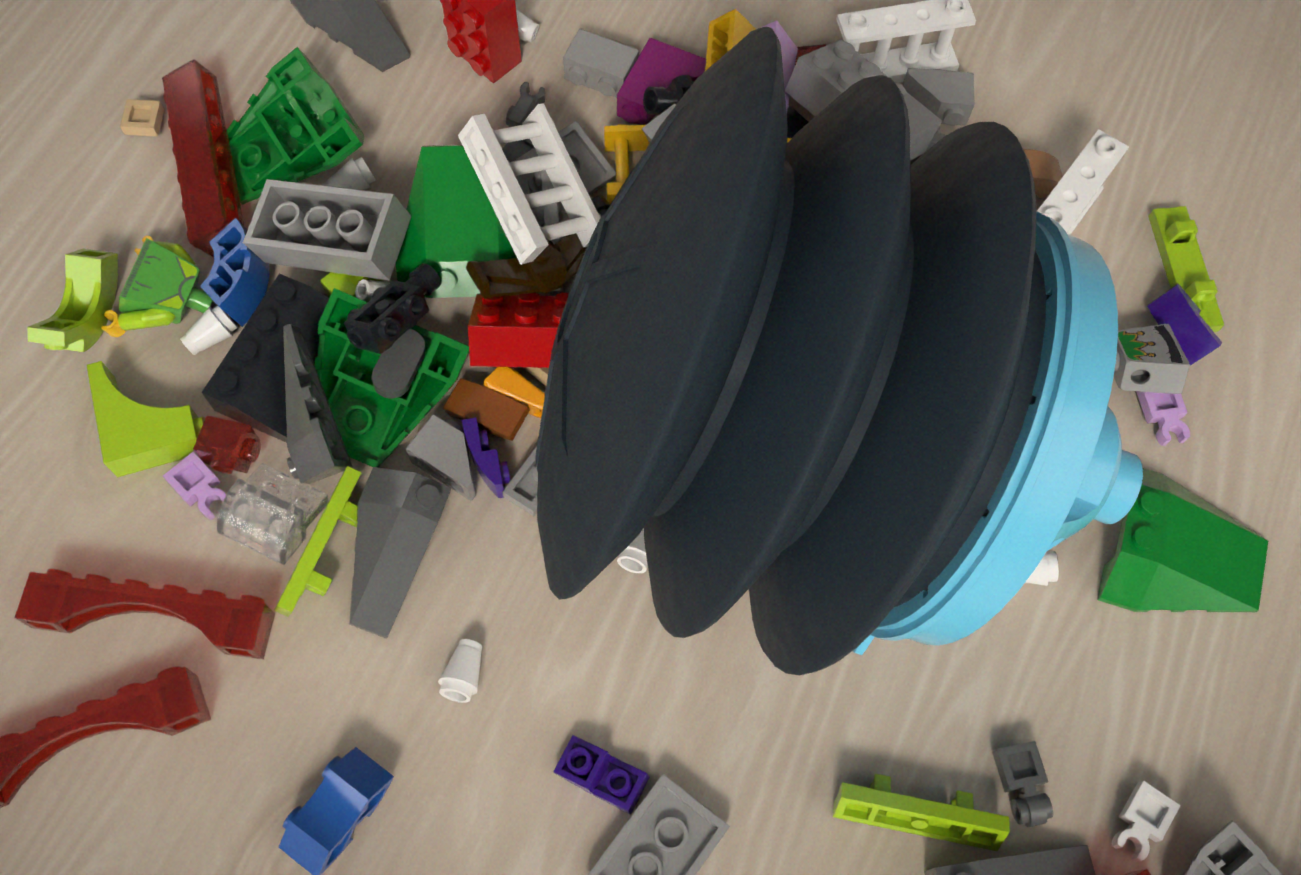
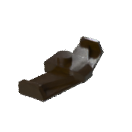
[466,233,587,298]

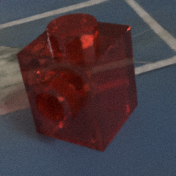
[193,415,261,474]

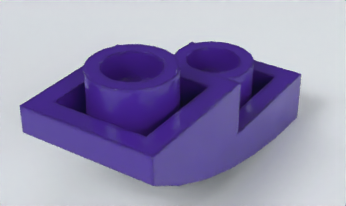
[1147,284,1222,366]
[462,417,511,498]
[553,735,650,815]

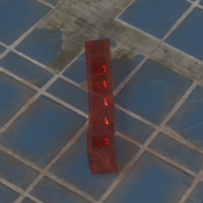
[14,569,275,660]
[0,666,211,808]

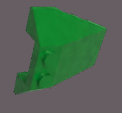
[210,47,364,205]
[396,145,517,298]
[315,288,469,468]
[1097,468,1269,613]

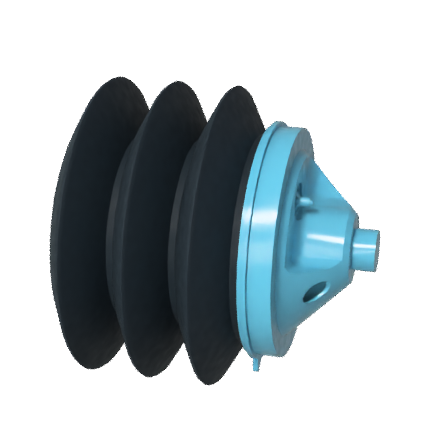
[535,26,1143,676]

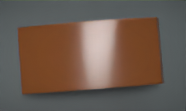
[443,378,530,441]

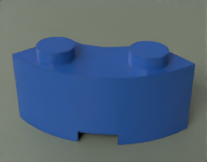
[200,218,270,327]
[279,747,394,875]

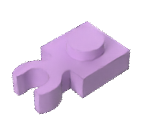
[1136,391,1190,446]
[163,452,231,520]

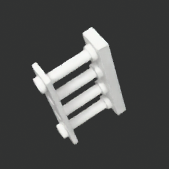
[836,0,976,83]
[458,103,601,265]
[1037,129,1129,235]

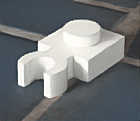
[1112,780,1181,862]

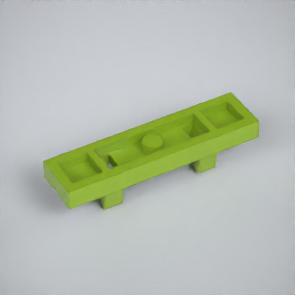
[1148,206,1224,332]
[274,466,362,617]
[833,773,1010,851]

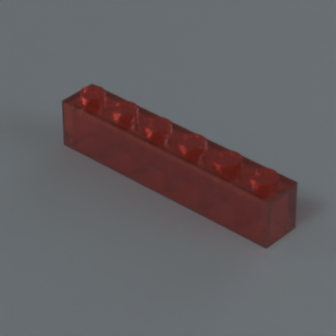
[162,59,244,257]

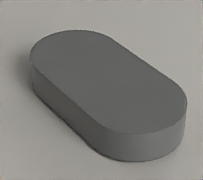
[372,329,426,398]

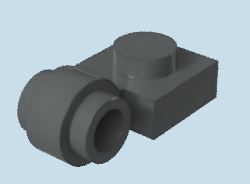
[992,741,1053,827]

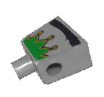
[1114,324,1190,394]

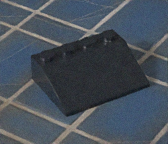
[201,273,329,443]

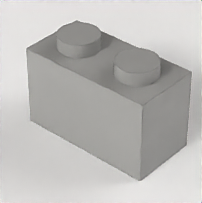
[563,29,639,98]

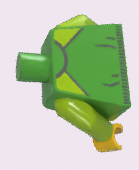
[101,235,213,338]

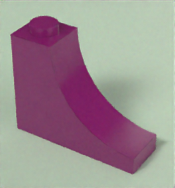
[617,38,706,125]

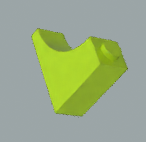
[87,361,210,477]

